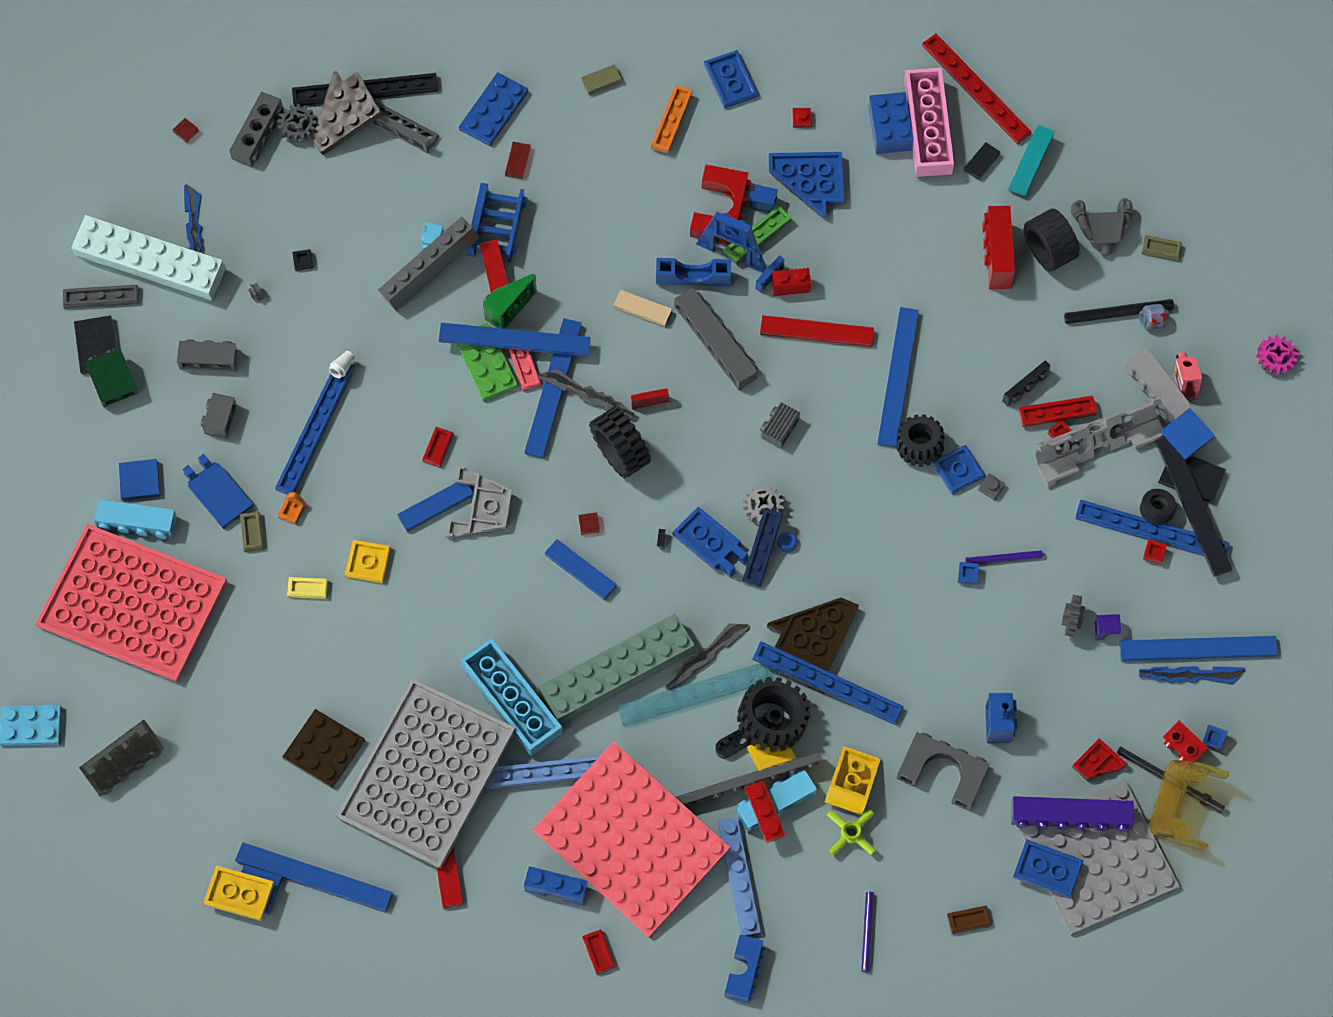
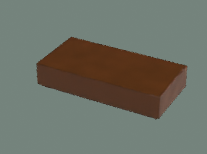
[947,905,991,934]

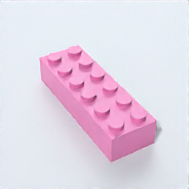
[904,68,954,177]

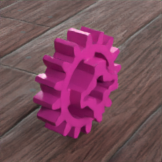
[1256,335,1299,375]

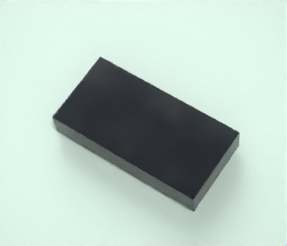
[964,142,1000,180]

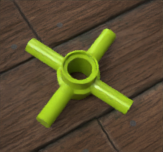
[827,809,876,857]

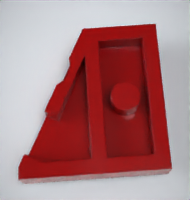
[1072,738,1128,780]

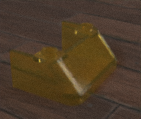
[1148,760,1230,852]

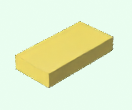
[287,577,328,599]

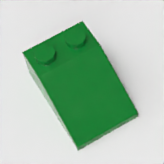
[483,273,537,329]

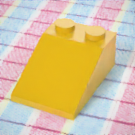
[825,746,881,815]

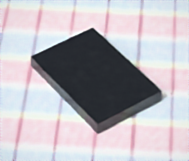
[74,315,116,374]
[1158,456,1226,504]

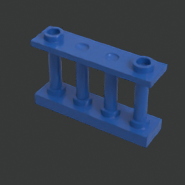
[466,183,527,263]

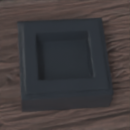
[292,249,313,271]

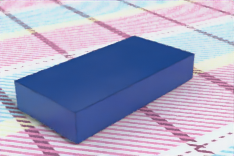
[755,255,785,293]

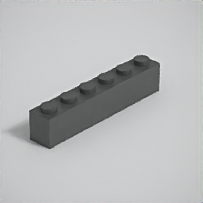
[378,217,479,311]
[674,287,758,391]

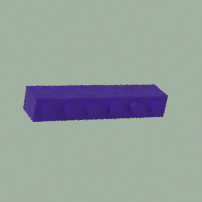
[1011,796,1134,832]

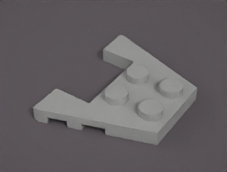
[446,465,512,538]

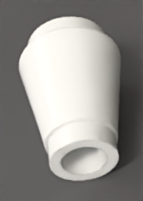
[329,351,355,378]

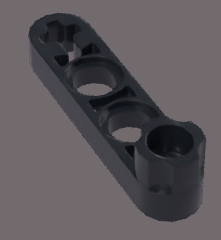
[715,707,784,759]

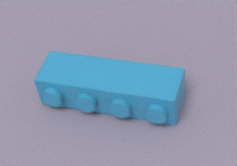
[94,499,177,539]
[736,770,817,833]

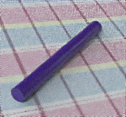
[965,550,1043,564]
[861,892,874,972]

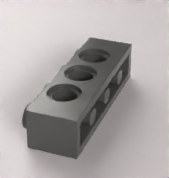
[229,91,284,167]

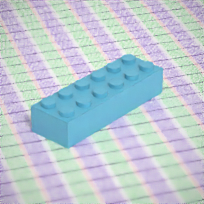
[460,638,563,757]

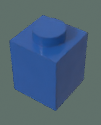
[749,184,778,213]

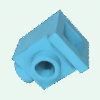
[421,222,444,250]

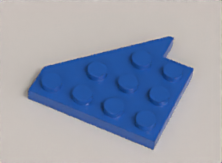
[768,152,844,218]

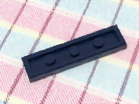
[742,508,784,587]

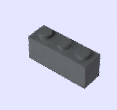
[177,339,238,372]

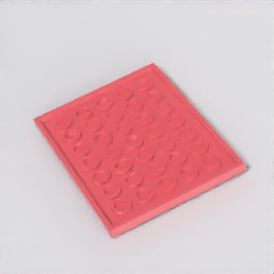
[35,524,227,682]
[533,741,731,938]

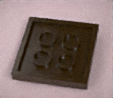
[282,709,365,789]

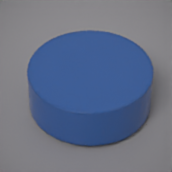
[778,532,797,552]

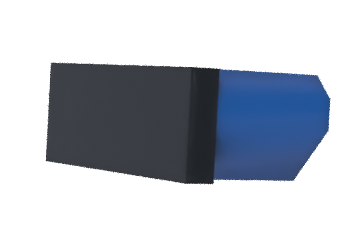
[657,529,666,550]

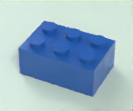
[868,92,913,154]

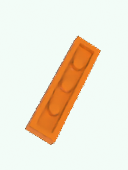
[651,85,692,154]

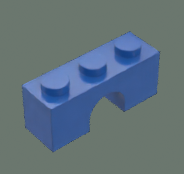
[524,866,588,906]
[724,934,766,1003]

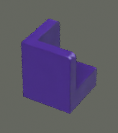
[1094,614,1122,640]

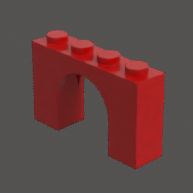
[690,164,751,244]

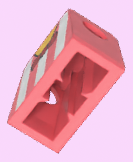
[1173,352,1202,400]

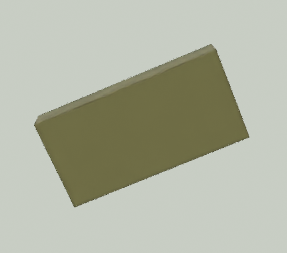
[581,65,622,95]
[1141,235,1182,261]
[240,512,263,552]

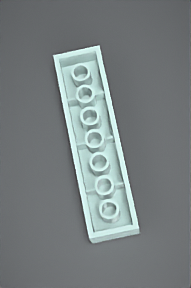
[71,215,226,301]

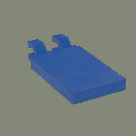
[182,453,254,529]
[672,506,748,577]

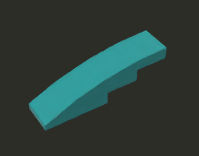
[1008,124,1055,197]

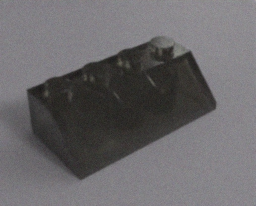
[79,720,164,797]

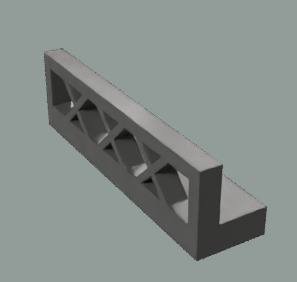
[371,102,439,153]

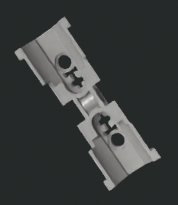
[1033,396,1164,487]

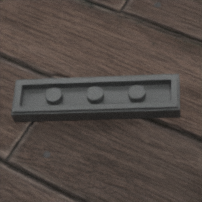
[63,285,139,309]

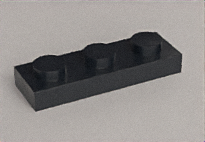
[1002,360,1051,406]

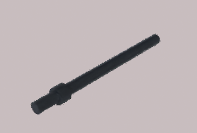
[1117,746,1225,813]

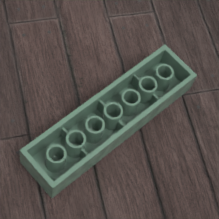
[538,614,695,725]

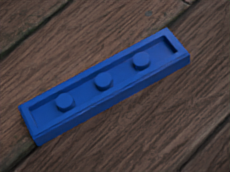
[397,483,473,532]
[545,539,617,600]

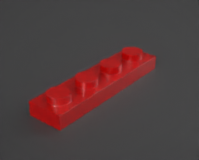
[1018,395,1097,427]

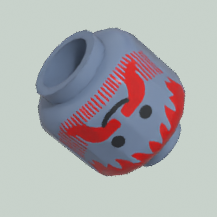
[1139,304,1169,329]

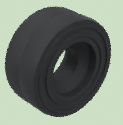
[1140,489,1176,525]

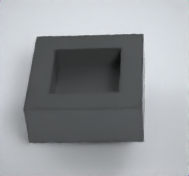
[978,473,1005,500]

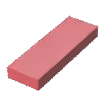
[508,349,541,391]

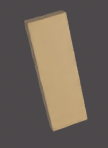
[613,290,672,327]

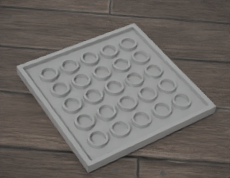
[1017,781,1180,936]

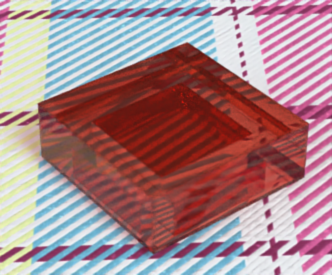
[172,118,199,143]
[578,512,600,535]

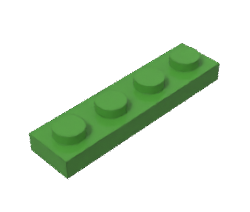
[724,206,791,265]

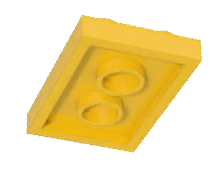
[203,865,274,921]

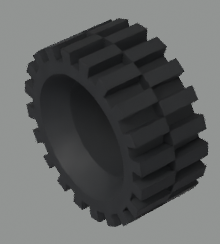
[589,406,651,478]
[737,677,810,752]

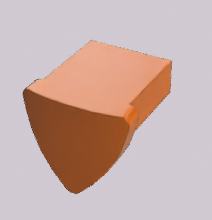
[278,492,307,525]

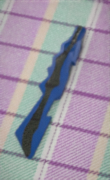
[184,184,203,253]
[1138,666,1245,684]

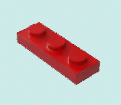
[744,781,785,844]

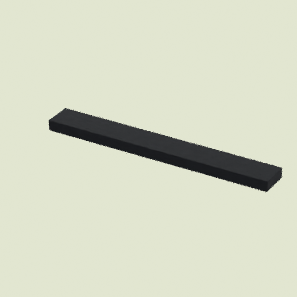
[292,73,438,106]
[1155,438,1232,577]

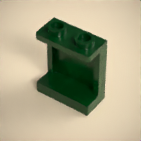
[85,348,139,407]

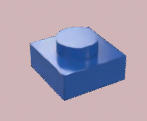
[958,562,979,584]
[1203,724,1228,750]

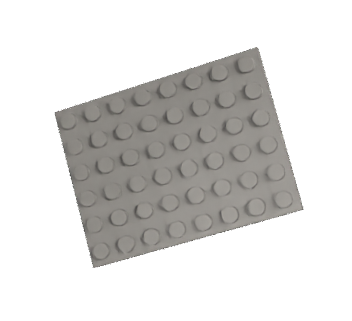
[336,678,516,869]

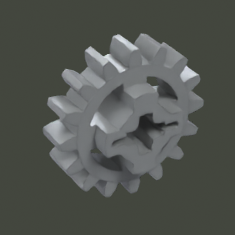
[743,484,784,525]

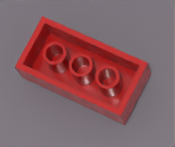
[982,205,1015,289]

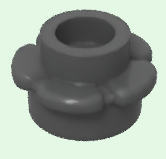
[248,283,263,301]

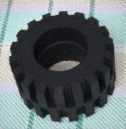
[897,414,945,467]

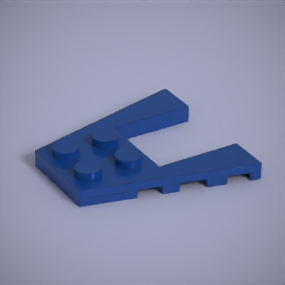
[696,212,766,273]

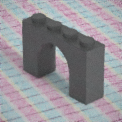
[897,732,990,811]

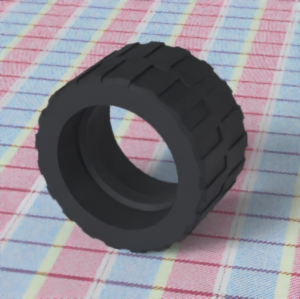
[1024,208,1080,272]

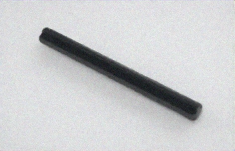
[1064,299,1174,324]

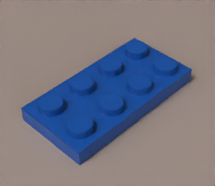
[459,72,528,146]

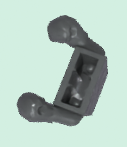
[1071,198,1133,254]

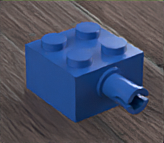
[985,693,1018,743]

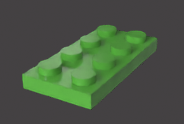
[456,322,518,402]

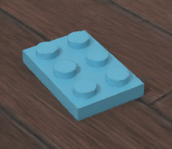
[0,705,62,746]

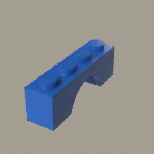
[656,258,731,286]

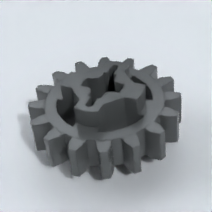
[277,104,317,143]
[1061,594,1085,637]

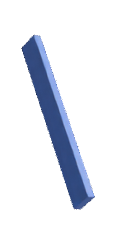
[877,307,919,448]
[525,318,582,458]
[439,323,591,357]
[275,364,355,494]
[1075,499,1230,556]
[1119,636,1278,661]
[752,641,904,725]
[235,842,393,912]

